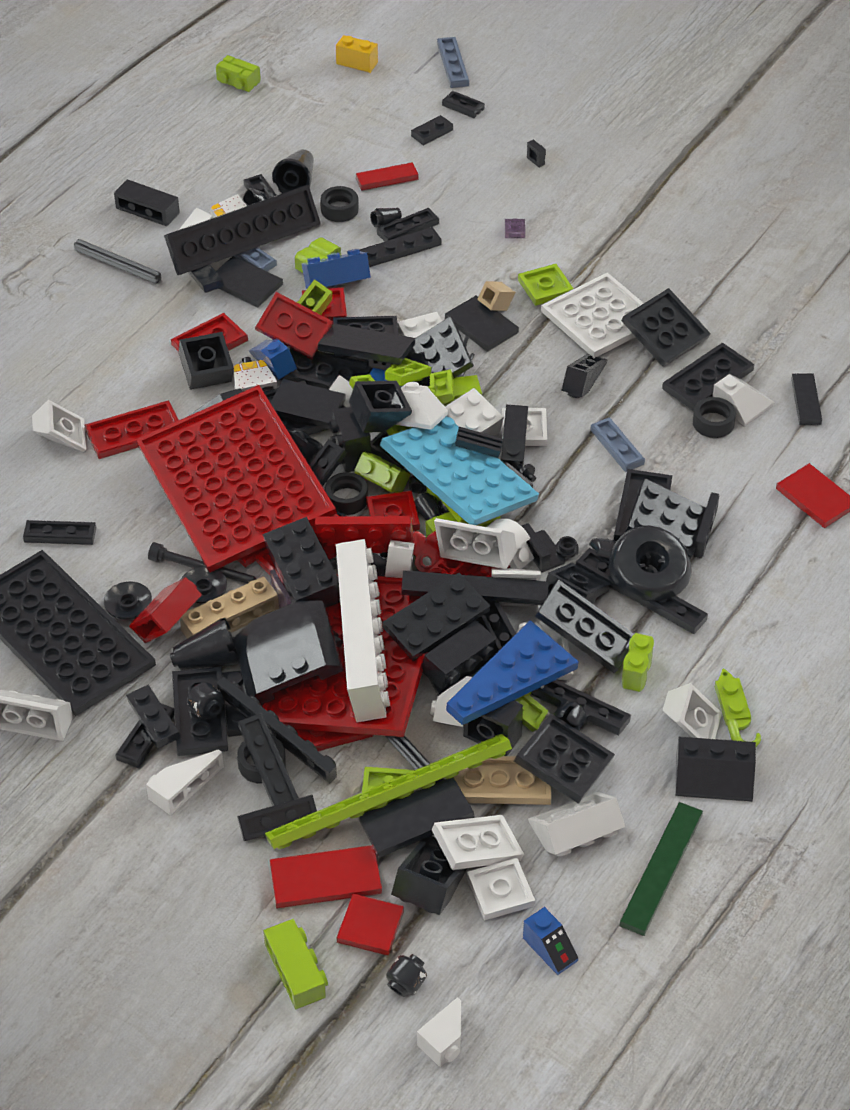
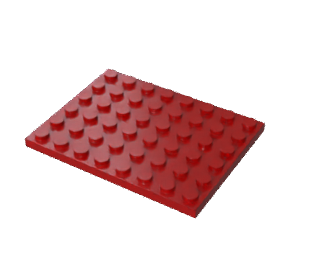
[136,385,337,573]
[262,574,428,737]

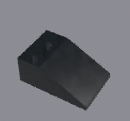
[391,836,467,915]

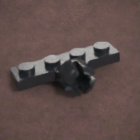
[531,680,631,736]

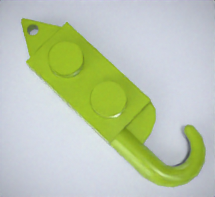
[714,668,761,747]

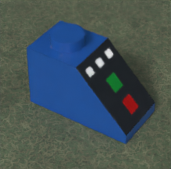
[523,906,579,975]

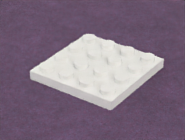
[541,272,644,358]

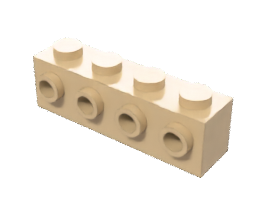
[180,576,279,638]

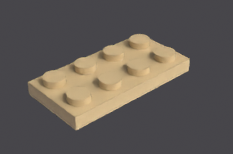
[449,755,551,805]

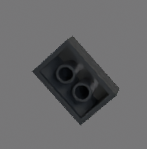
[675,737,756,802]

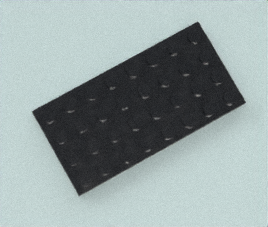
[0,550,156,716]

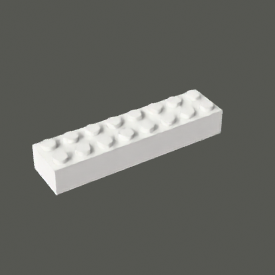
[336,539,390,722]

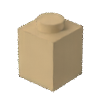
[477,281,516,311]

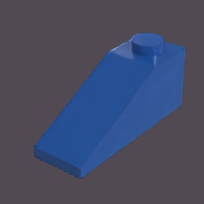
[249,339,297,379]

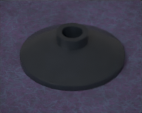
[180,567,227,603]
[104,581,152,620]

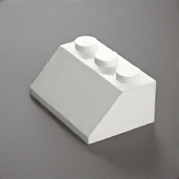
[434,518,517,569]
[0,690,73,741]
[528,792,625,856]

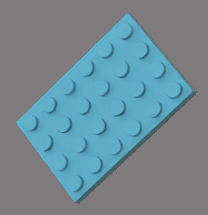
[380,417,539,525]

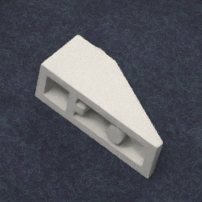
[146,750,224,816]

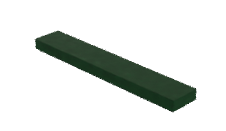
[619,802,703,936]

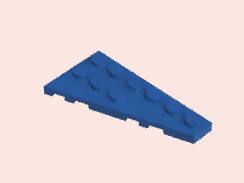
[446,620,579,725]

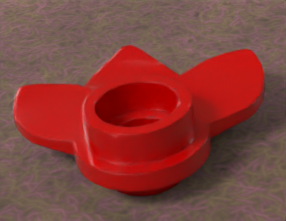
[413,531,443,572]

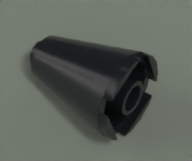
[272,149,314,193]
[170,617,239,670]

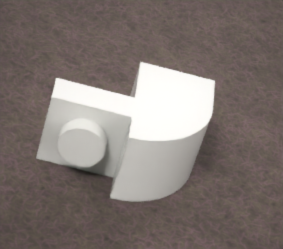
[487,519,534,569]
[385,540,414,578]

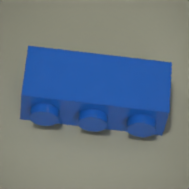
[301,249,371,288]

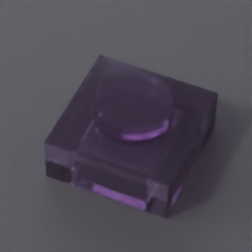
[505,218,525,238]

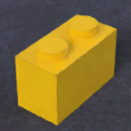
[336,35,378,73]

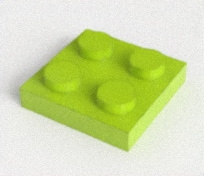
[518,263,574,306]

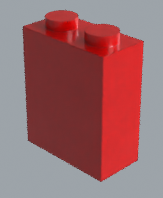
[129,577,202,643]

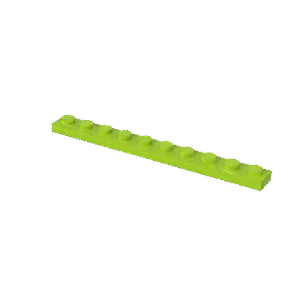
[265,734,512,849]

